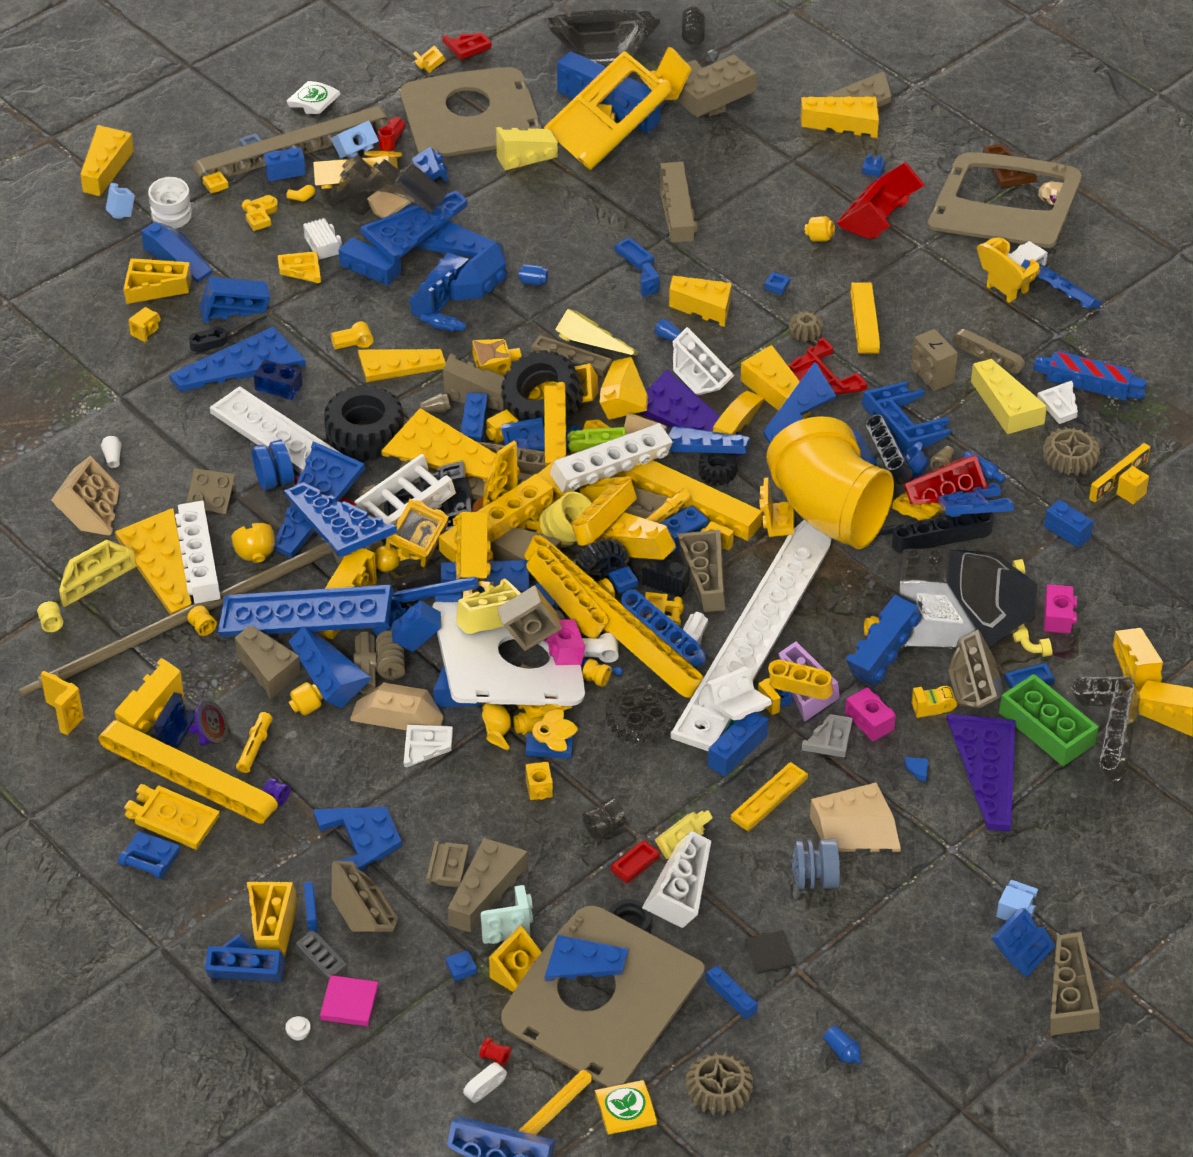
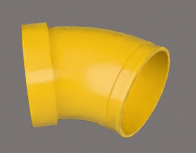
[766,417,894,549]

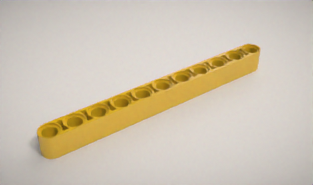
[524,535,703,698]

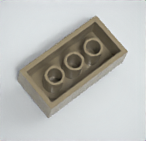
[676,55,757,117]

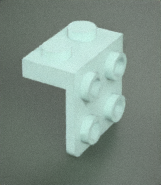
[481,885,533,944]

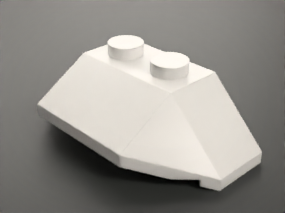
[673,327,734,396]

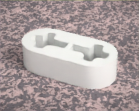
[463,1062,507,1103]

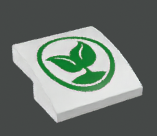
[287,81,340,114]

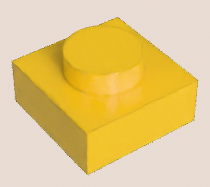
[202,171,228,194]
[245,209,271,231]

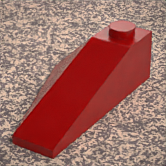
[904,455,988,504]

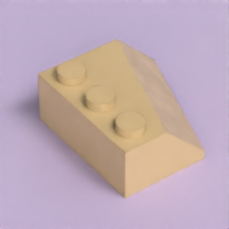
[51,456,120,536]
[810,783,901,852]

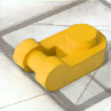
[241,195,278,215]

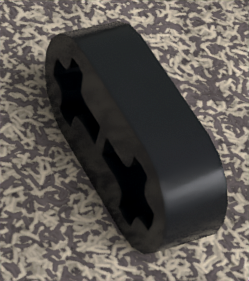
[189,328,227,352]

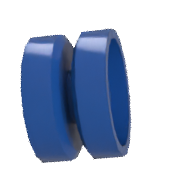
[251,439,294,491]

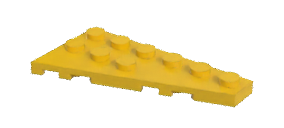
[381,408,520,481]

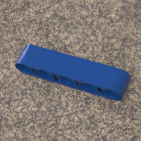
[622,590,707,667]

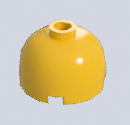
[231,523,275,563]

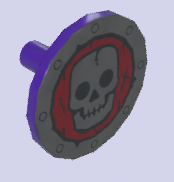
[189,700,228,746]

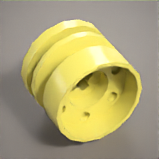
[539,491,592,548]

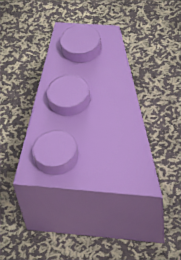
[778,642,840,722]

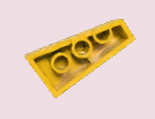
[80,125,134,196]

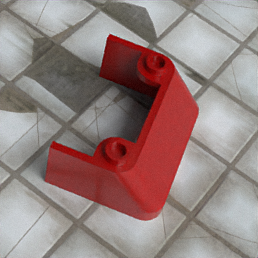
[836,161,925,240]

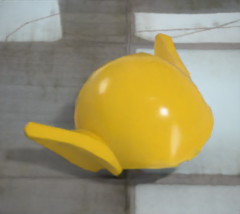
[482,703,511,750]

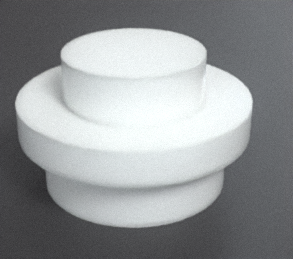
[286,1016,311,1040]

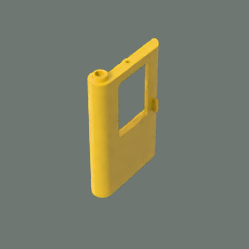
[544,51,673,171]

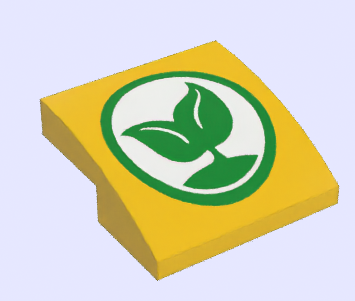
[595,1080,657,1135]

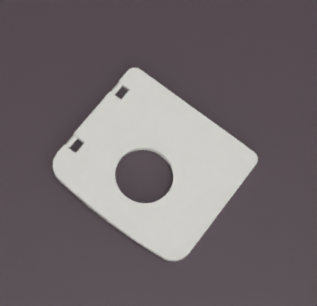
[432,602,585,706]

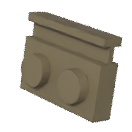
[426,841,469,887]

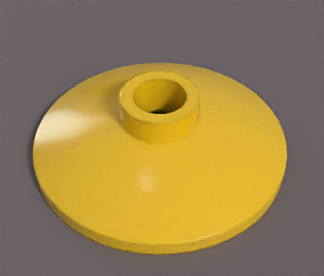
[364,151,402,158]

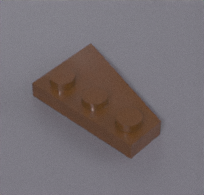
[983,144,1038,188]

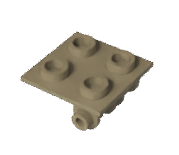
[186,468,236,514]

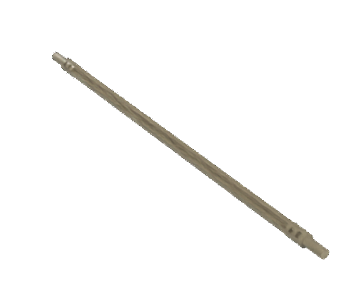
[18,542,333,697]

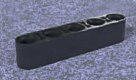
[866,415,913,485]
[892,512,994,553]

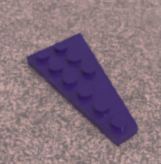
[639,370,740,459]
[946,714,1015,831]

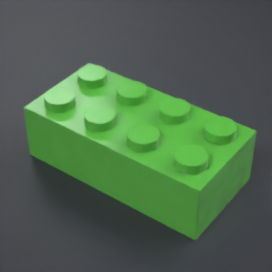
[999,674,1099,766]

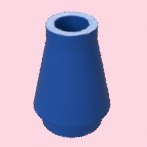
[654,318,682,341]

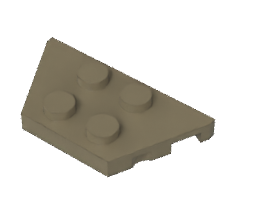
[826,71,891,108]

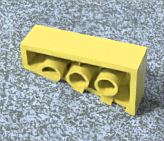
[971,359,1047,434]

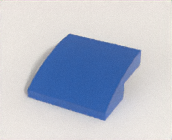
[992,908,1055,976]

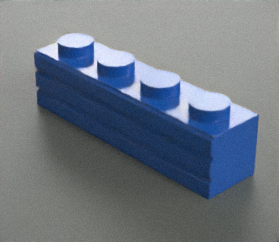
[706,965,758,1020]

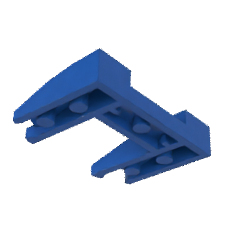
[861,381,951,454]

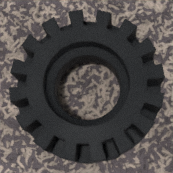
[699,453,737,486]

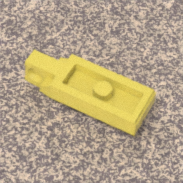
[655,810,713,859]

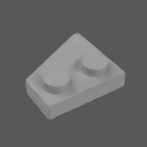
[802,714,853,758]

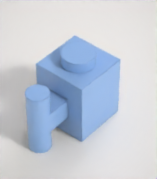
[106,183,135,219]
[996,880,1038,921]

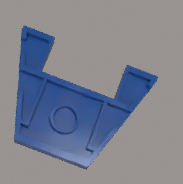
[938,483,1014,517]
[313,807,402,871]

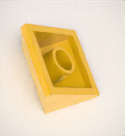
[489,925,542,992]

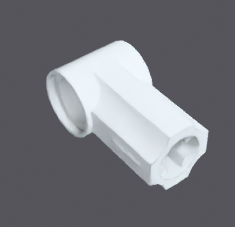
[675,612,708,654]
[582,633,619,663]

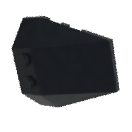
[384,461,473,533]

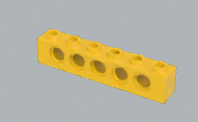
[438,474,553,562]

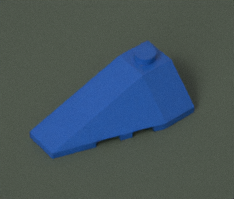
[141,221,212,283]

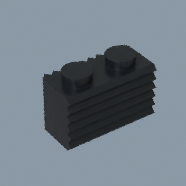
[642,559,690,597]

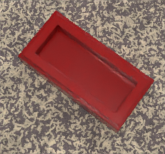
[610,840,660,884]

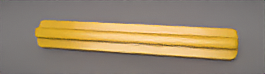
[519,1070,592,1135]

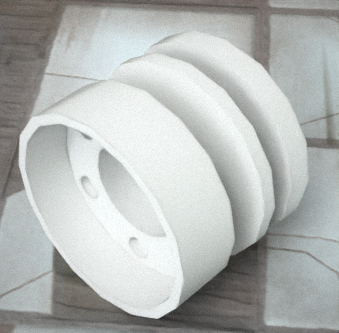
[148,177,192,229]

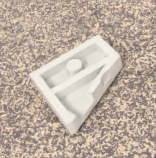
[404,725,453,767]

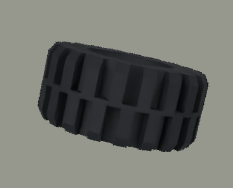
[501,350,584,426]
[324,385,404,461]

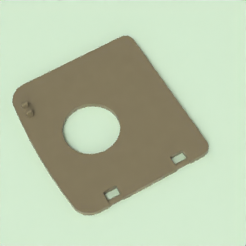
[400,67,542,157]
[501,906,705,1088]

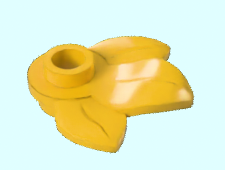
[532,709,578,752]

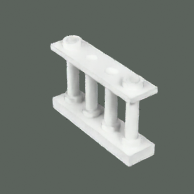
[355,454,456,539]

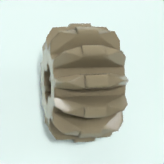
[789,311,823,343]

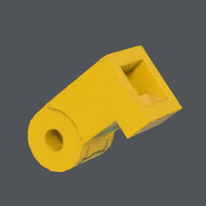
[911,686,957,718]

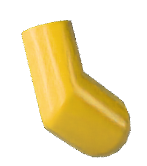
[287,185,316,202]

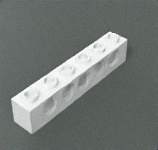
[550,423,672,493]
[175,501,221,604]

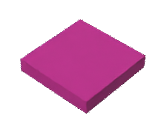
[320,975,379,1026]

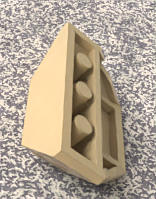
[351,683,444,730]

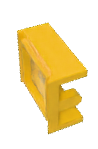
[386,499,449,568]

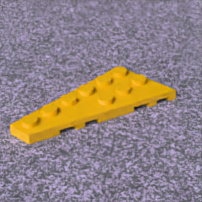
[115,508,191,615]

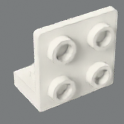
[707,666,772,720]

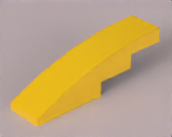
[713,391,765,435]

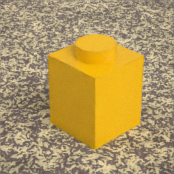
[1117,466,1149,504]

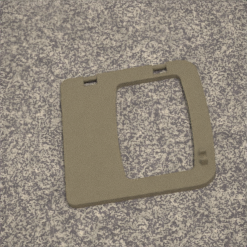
[928,152,1082,248]

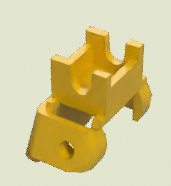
[977,238,1040,303]

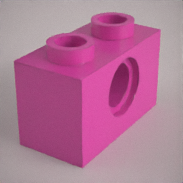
[1044,584,1077,633]
[544,619,585,665]
[845,687,896,741]

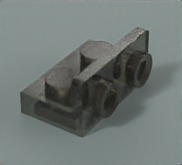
[389,559,441,591]

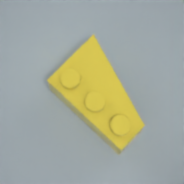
[496,127,558,170]
[456,579,521,634]

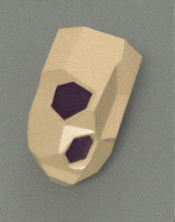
[1038,182,1063,205]

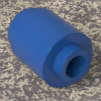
[519,264,548,286]

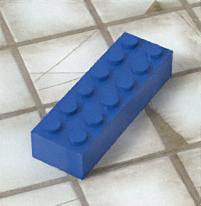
[557,51,661,133]

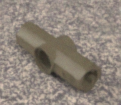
[354,632,377,694]

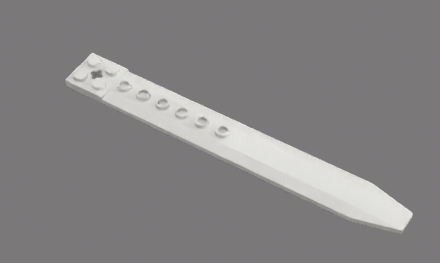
[671,520,832,751]

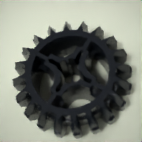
[572,537,629,585]

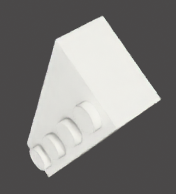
[642,831,711,928]

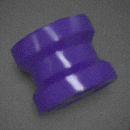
[263,778,291,806]

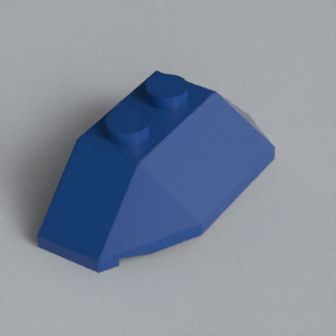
[450,241,507,301]

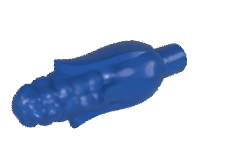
[420,313,466,332]
[963,451,1006,484]

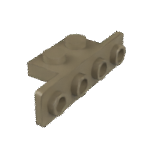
[624,488,684,519]

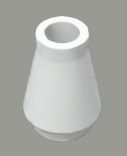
[101,436,122,468]

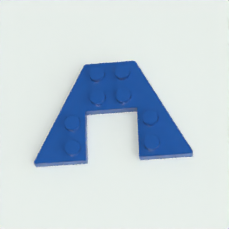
[763,362,877,466]

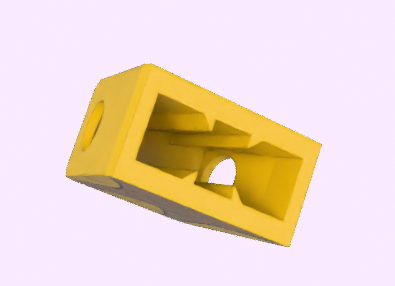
[472,339,521,376]

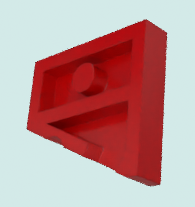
[442,33,492,60]

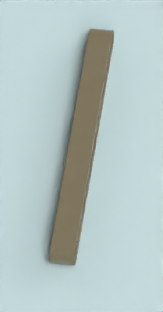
[193,106,390,182]

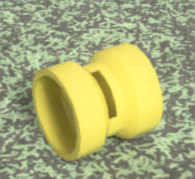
[37,601,64,632]

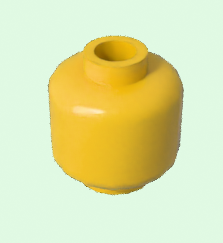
[805,216,835,242]
[289,682,324,716]

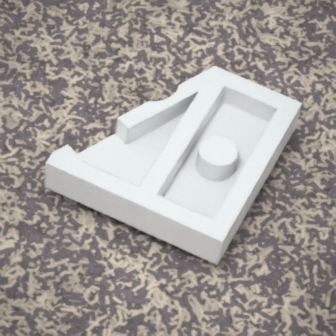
[1037,381,1078,424]

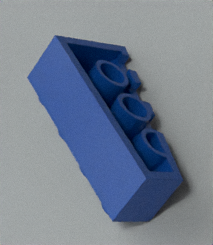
[409,253,469,317]
[288,626,372,709]
[447,1116,556,1157]

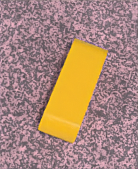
[768,660,833,700]

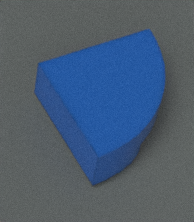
[905,757,928,782]
[223,933,258,949]

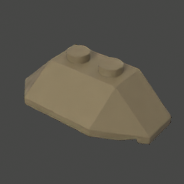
[948,630,1004,708]
[331,861,398,932]

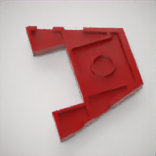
[788,337,867,395]

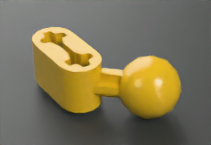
[374,521,436,573]

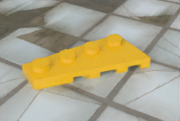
[358,349,446,382]

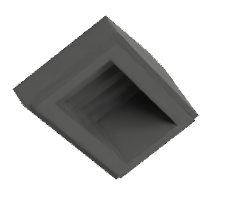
[296,930,347,980]

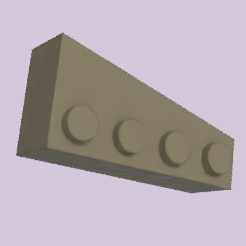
[677,530,726,612]
[448,838,528,933]

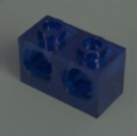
[254,359,303,400]

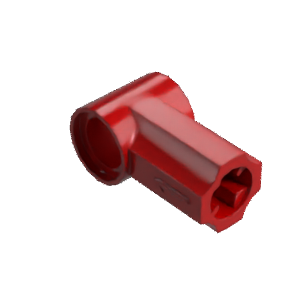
[378,117,405,151]

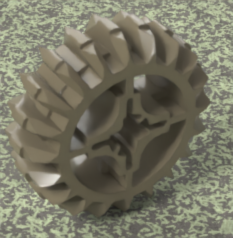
[1043,427,1100,476]
[686,1051,753,1116]

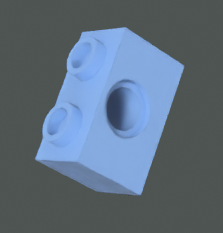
[331,121,378,159]

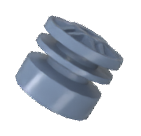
[792,838,840,890]

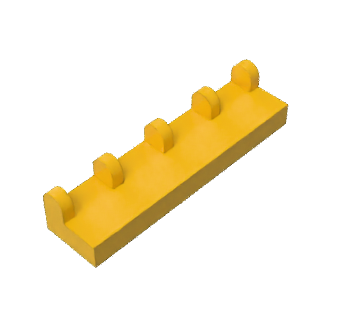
[544,382,566,466]

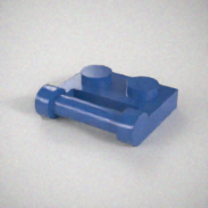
[118,831,180,879]

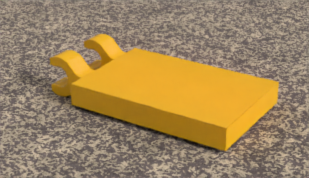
[124,784,220,850]

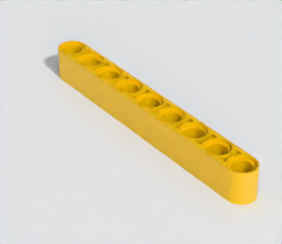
[98,720,278,824]

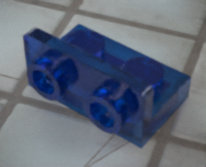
[154,692,195,748]

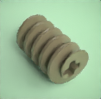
[376,630,405,680]

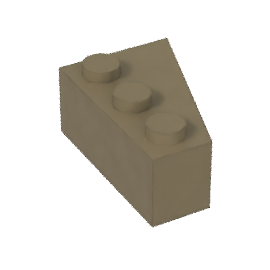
[443,353,505,410]
[235,625,301,700]

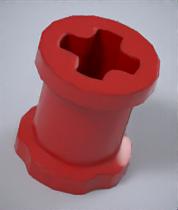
[479,1037,512,1067]

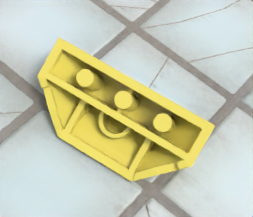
[59,540,136,607]

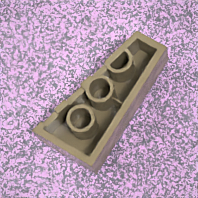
[660,162,697,243]
[1050,932,1100,1036]

